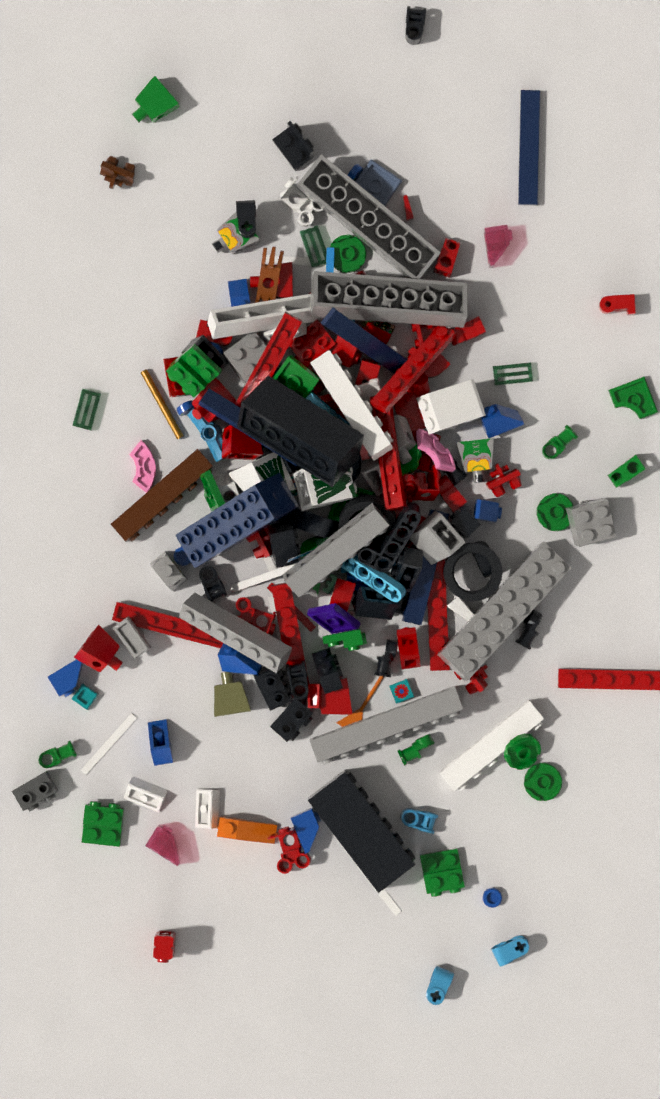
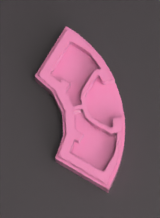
[416,429,456,472]
[129,440,156,493]

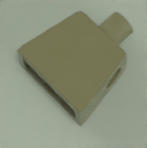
[214,672,251,717]

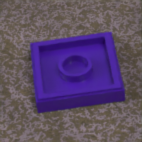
[307,603,361,634]

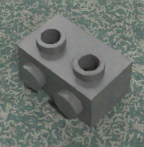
[12,771,58,812]

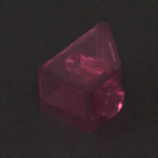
[483,225,513,268]
[145,824,181,866]

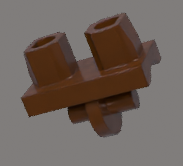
[100,156,135,189]

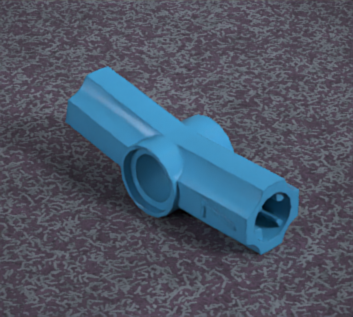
[187,408,224,462]

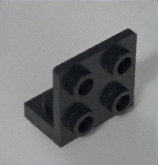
[272,121,314,171]

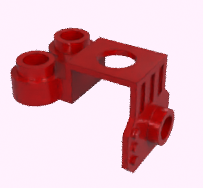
[402,465,441,501]
[236,597,276,635]
[268,826,311,874]

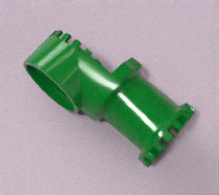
[542,425,578,460]
[397,734,435,766]
[38,741,77,768]

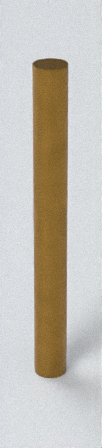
[141,369,184,440]

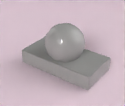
[113,616,151,659]

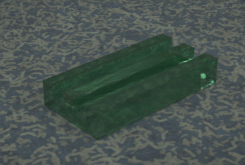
[299,225,327,268]
[493,362,533,386]
[72,389,101,431]
[322,574,337,594]

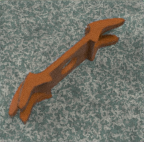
[255,246,284,303]

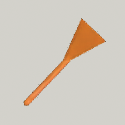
[336,676,384,727]

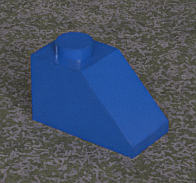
[228,279,251,307]
[480,404,524,439]
[473,499,502,523]
[217,643,262,675]
[48,659,83,698]
[148,719,173,766]
[291,808,321,854]

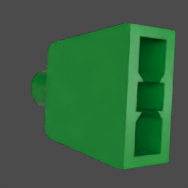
[132,76,180,123]

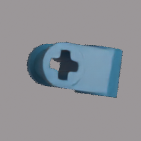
[400,808,439,834]
[491,935,529,967]
[426,966,454,1005]

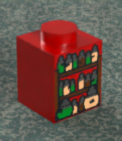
[365,321,396,344]

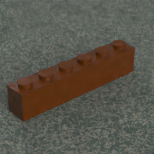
[111,449,213,542]

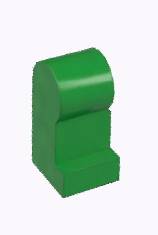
[607,455,645,488]

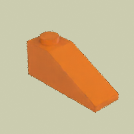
[217,816,277,844]

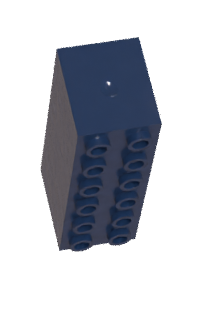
[175,472,299,568]

